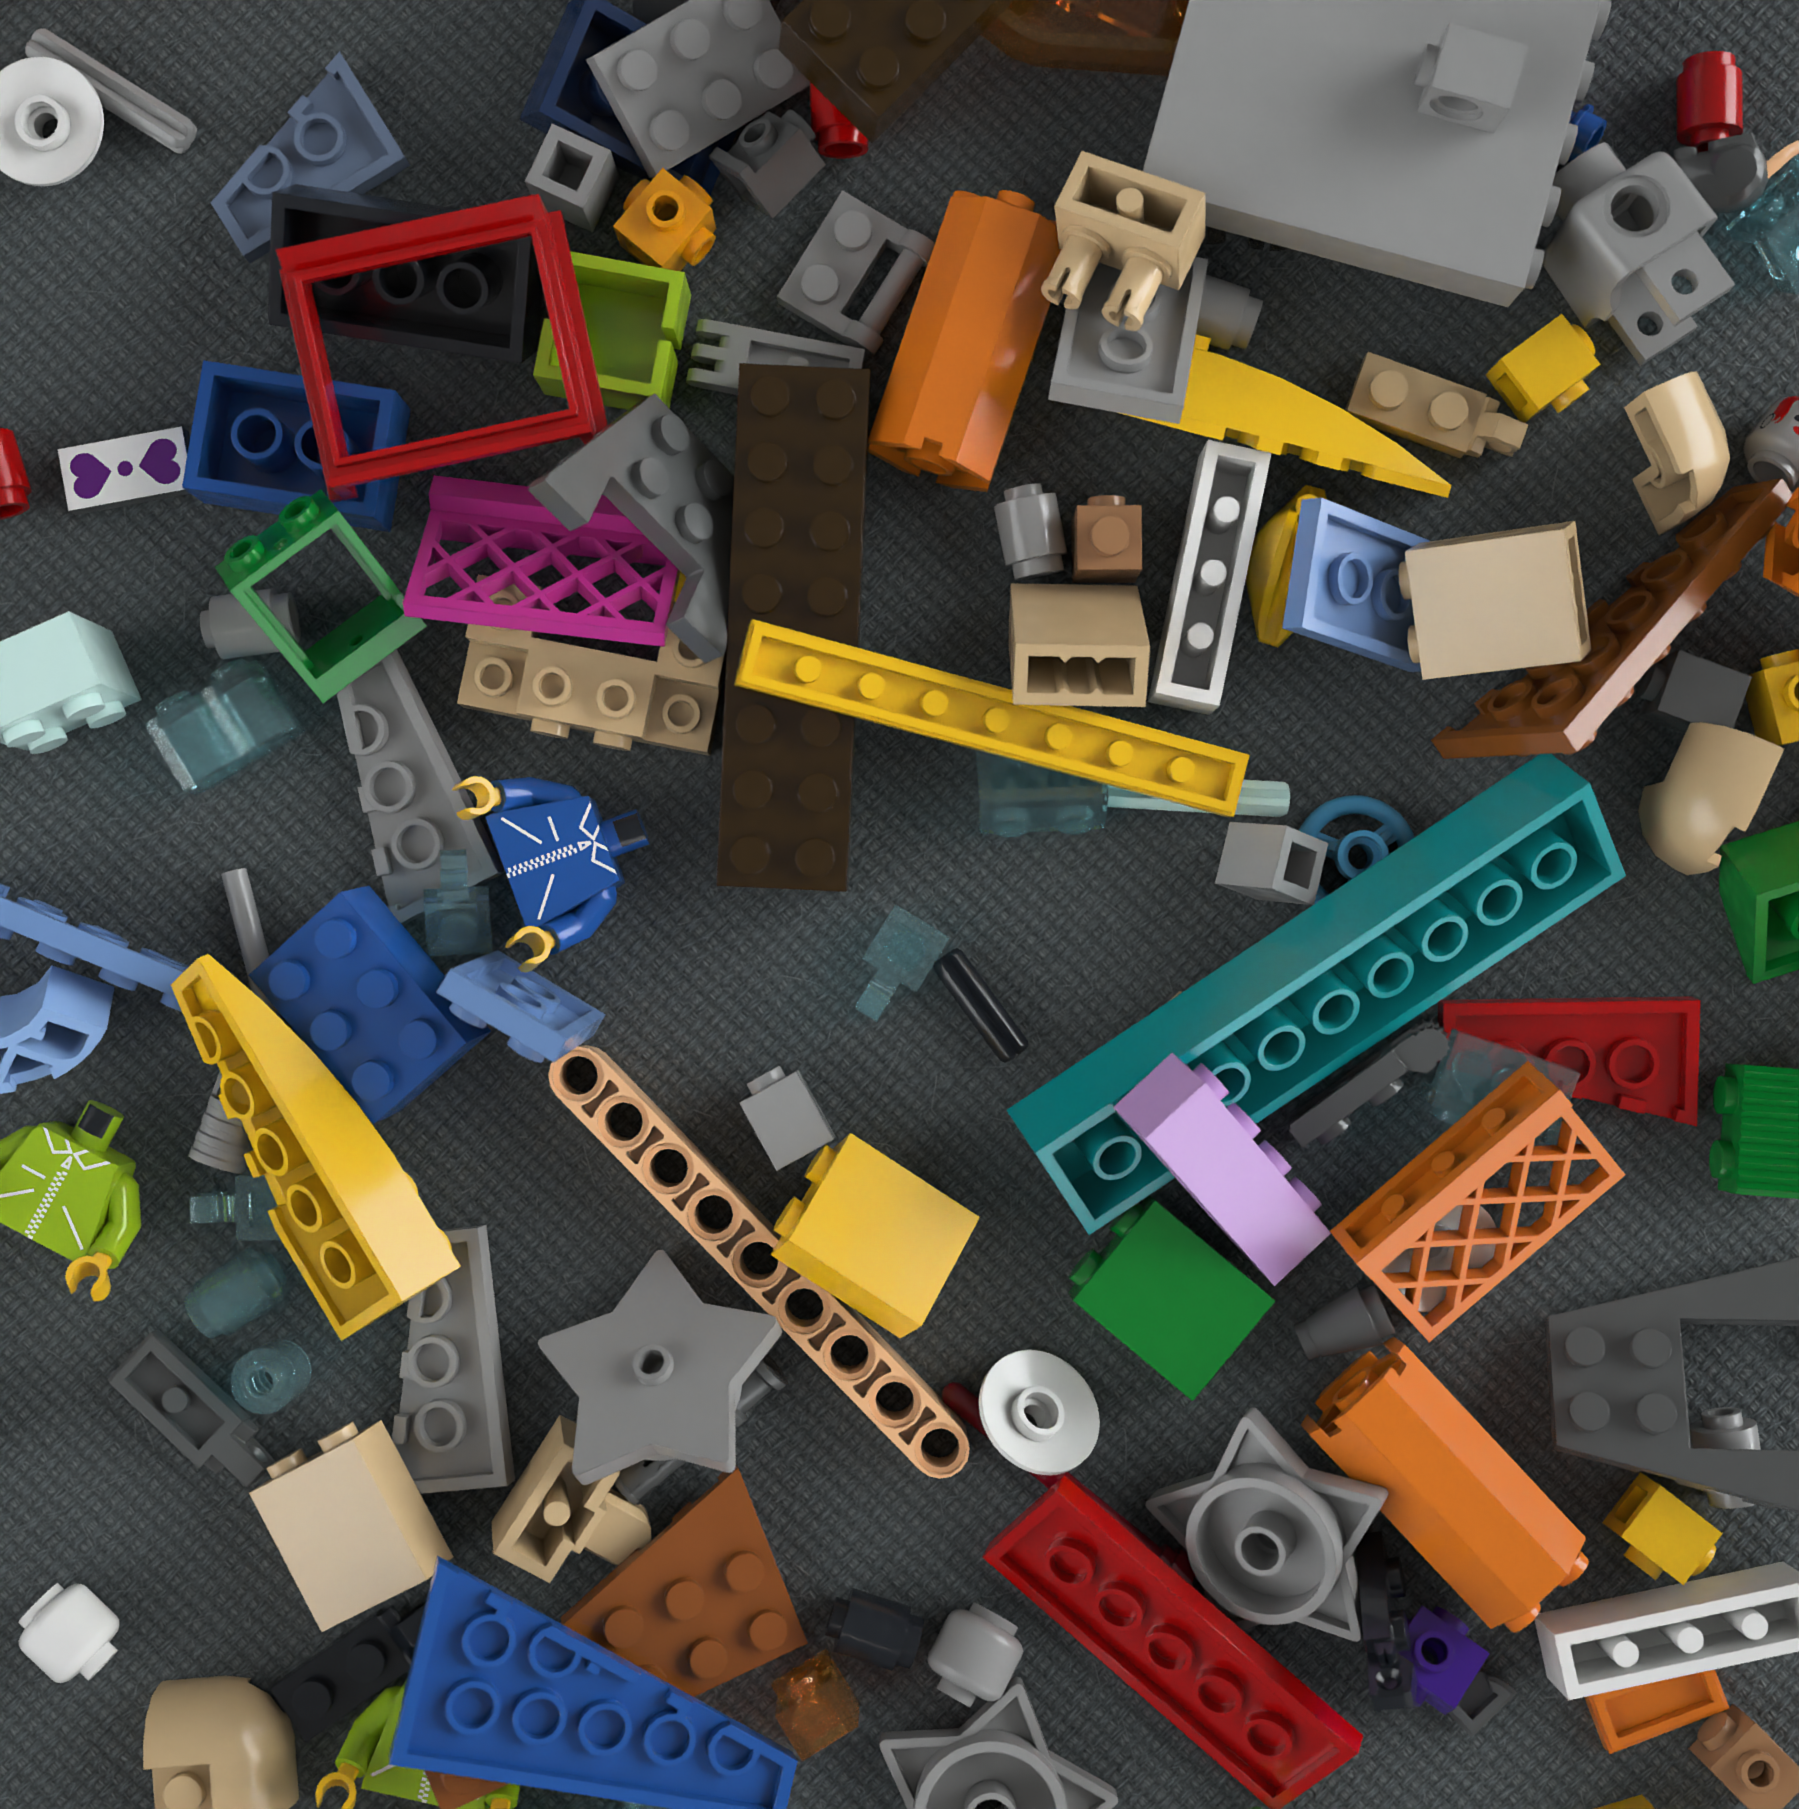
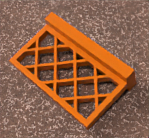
[1330,1061,1625,1342]

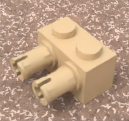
[1041,151,1205,331]

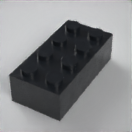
[267,184,543,363]

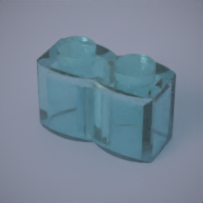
[144,658,305,796]

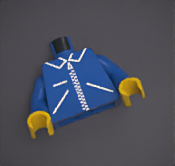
[452,776,650,973]

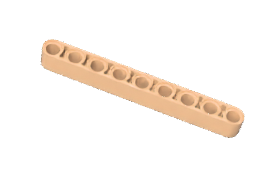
[548,1045,970,1479]

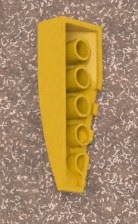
[1116,334,1452,498]
[171,954,461,1341]

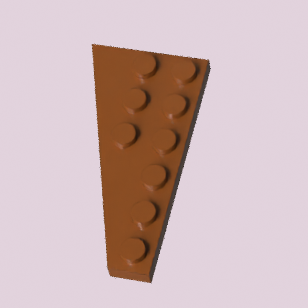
[1431,478,1792,759]
[424,1465,808,1809]

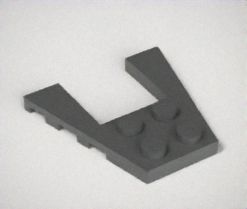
[1545,1257,1799,1514]

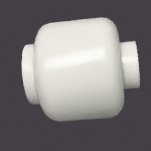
[18,1583,120,1683]

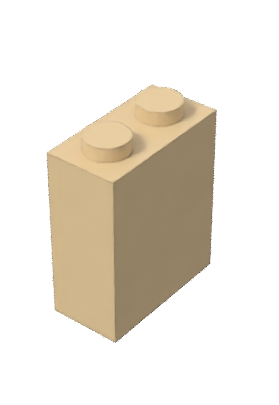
[1399,521,1591,680]
[1008,583,1150,707]
[249,1420,453,1632]

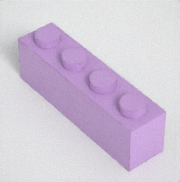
[1113,1053,1331,1286]

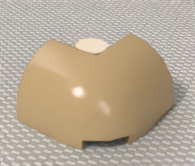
[1624,371,1730,535]
[1638,722,1784,875]
[143,1676,299,1809]

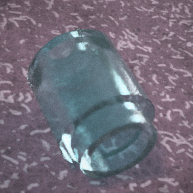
[184,1248,287,1339]
[231,1339,311,1414]

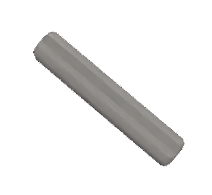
[25,28,197,154]

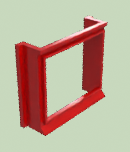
[275,193,608,502]

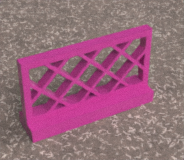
[403,475,680,647]

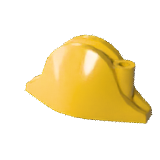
[1246,485,1327,648]

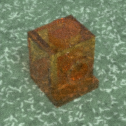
[771,1649,860,1762]

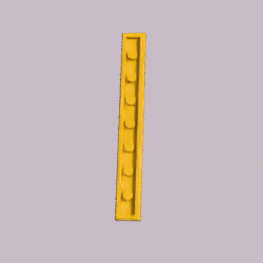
[734,619,1250,817]

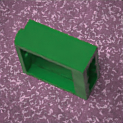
[215,489,427,703]

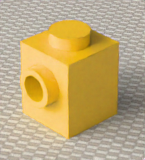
[1485,314,1601,423]
[1745,649,1799,746]
[1602,1472,1723,1585]

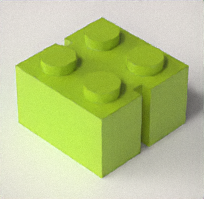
[533,251,691,410]

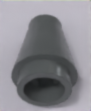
[1294,1284,1396,1361]

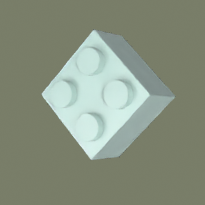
[0,611,142,754]

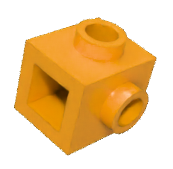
[613,168,717,271]

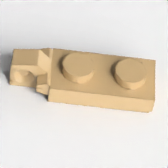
[1345,352,1528,458]

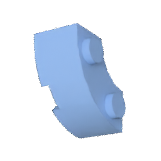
[0,965,114,1094]

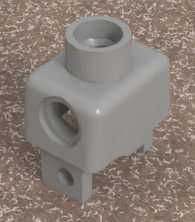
[1543,142,1735,366]

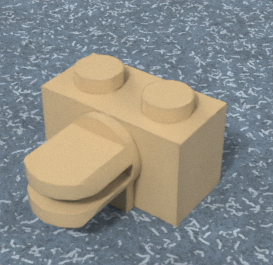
[492,1415,651,1583]

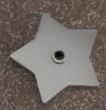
[538,1250,783,1485]
[1145,1408,1389,1642]
[879,1676,1118,1809]

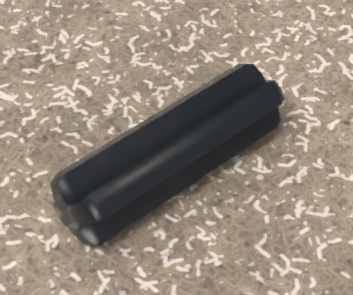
[933,948,1028,1063]

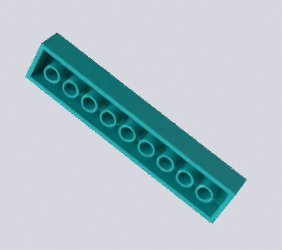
[1006,754,1626,1235]

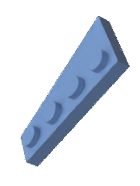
[0,883,189,1012]

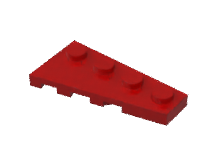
[1437,996,1700,1126]

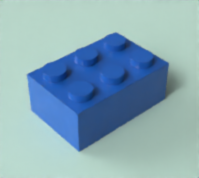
[182,360,411,532]
[248,885,491,1124]

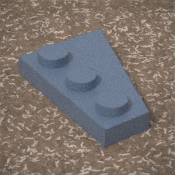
[210,51,410,263]

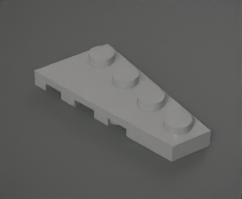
[337,649,505,925]
[392,1225,515,1494]

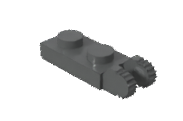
[1289,1019,1450,1148]

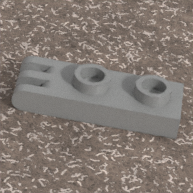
[686,319,865,395]

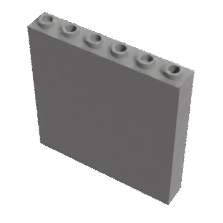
[1143,0,1612,307]

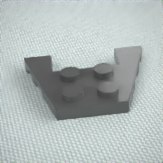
[528,393,734,663]

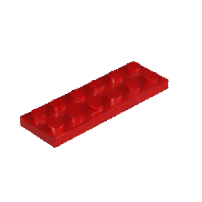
[982,1475,1363,1809]

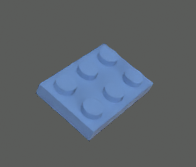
[1282,497,1430,672]
[436,950,606,1063]

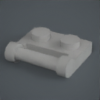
[777,190,935,358]

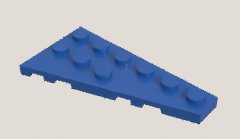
[389,1556,798,1809]

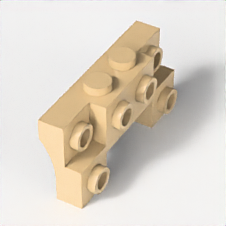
[457,574,728,756]

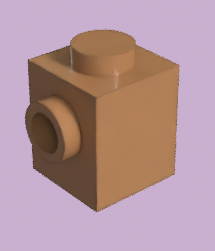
[1072,495,1142,583]
[1688,1704,1799,1809]

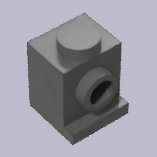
[709,109,826,219]

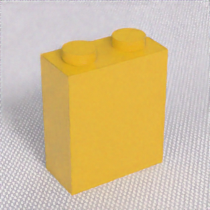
[770,1133,980,1338]

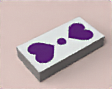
[57,426,191,515]

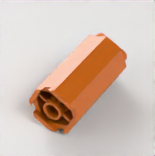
[868,190,1061,492]
[1301,1337,1589,1632]

